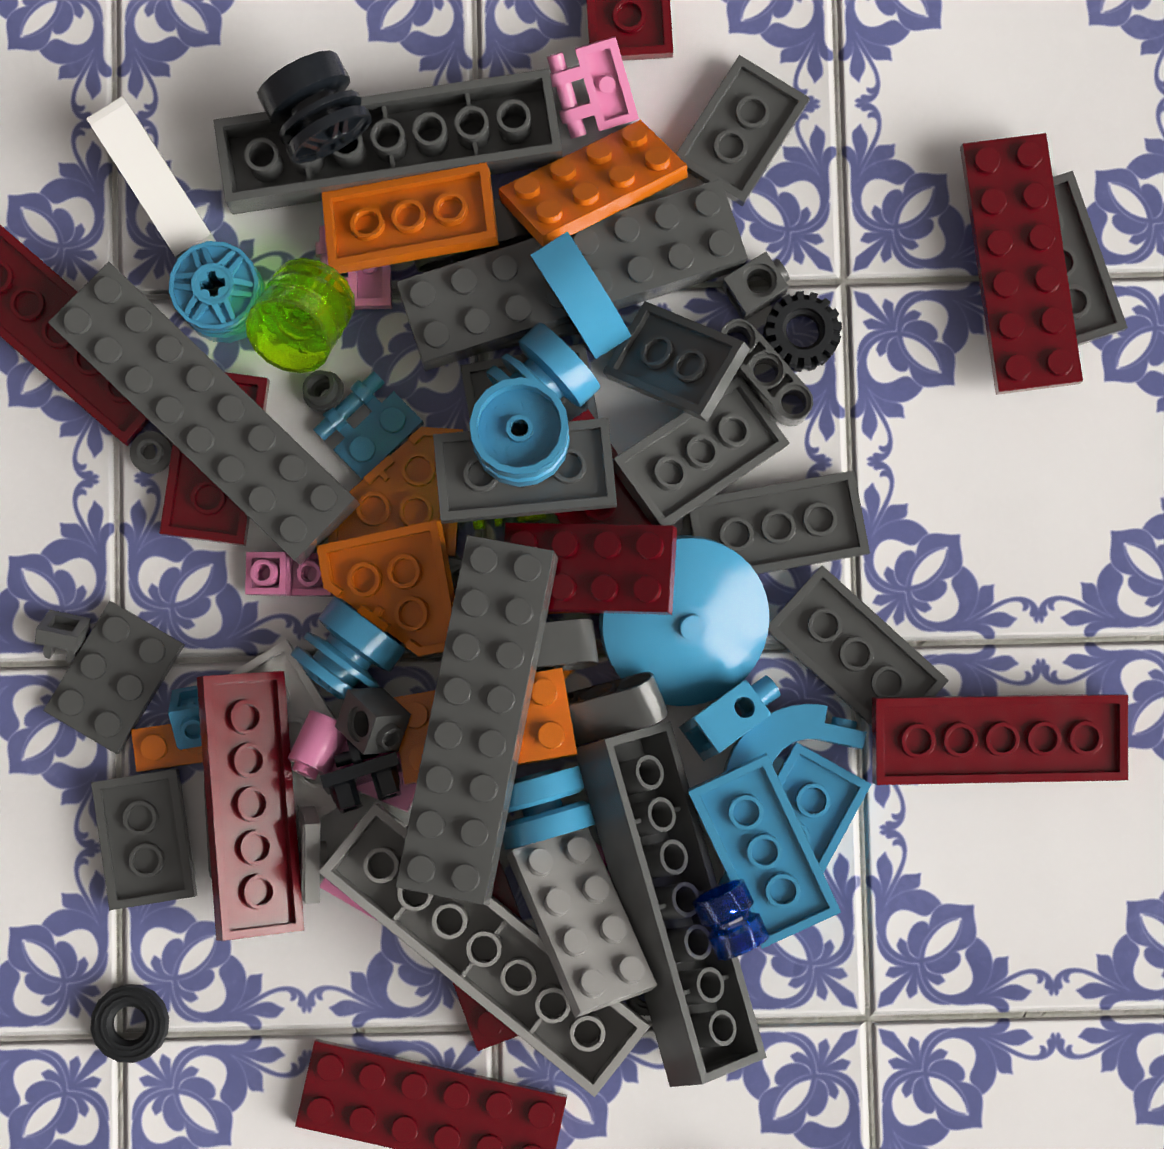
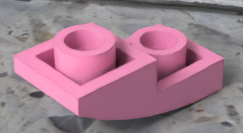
[245,552,334,597]

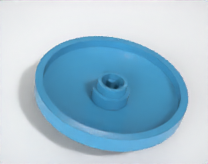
[599,535,769,706]

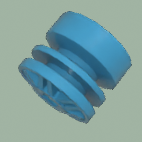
[169,241,268,343]
[485,322,601,419]
[290,596,407,700]

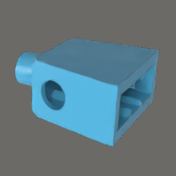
[679,675,781,761]

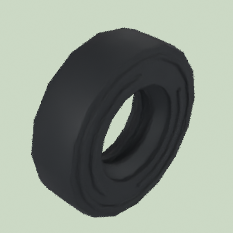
[90,984,169,1063]

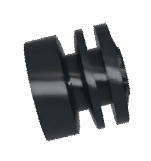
[257,50,372,164]

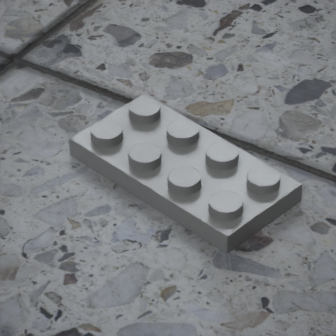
[507,827,657,1018]

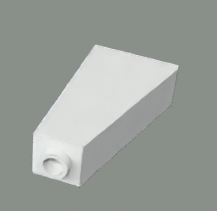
[86,96,216,259]

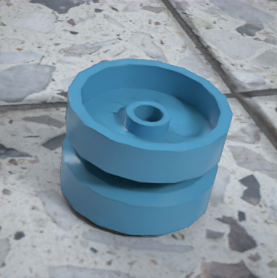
[469,377,570,487]
[502,766,595,850]

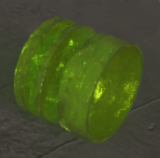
[245,258,355,373]

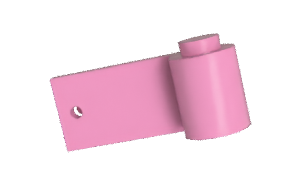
[288,710,417,813]

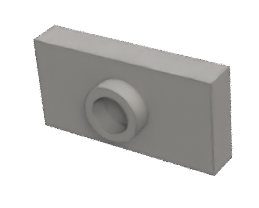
[298,806,328,904]

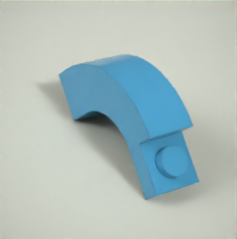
[531,231,632,359]
[723,704,867,773]

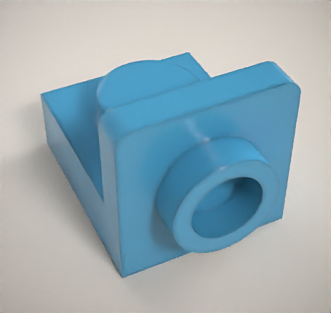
[168,686,202,750]

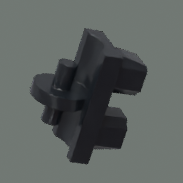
[320,738,402,813]

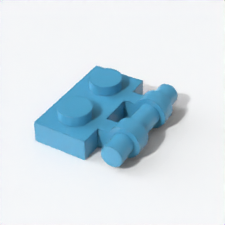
[313,371,424,480]

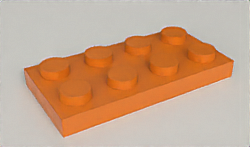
[498,119,688,247]
[322,162,499,275]
[393,668,578,785]

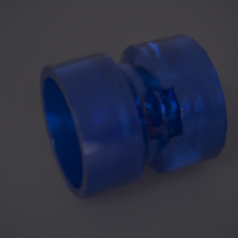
[692,879,770,961]

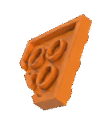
[328,427,464,557]
[316,520,455,656]

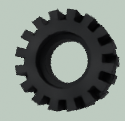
[763,291,842,372]

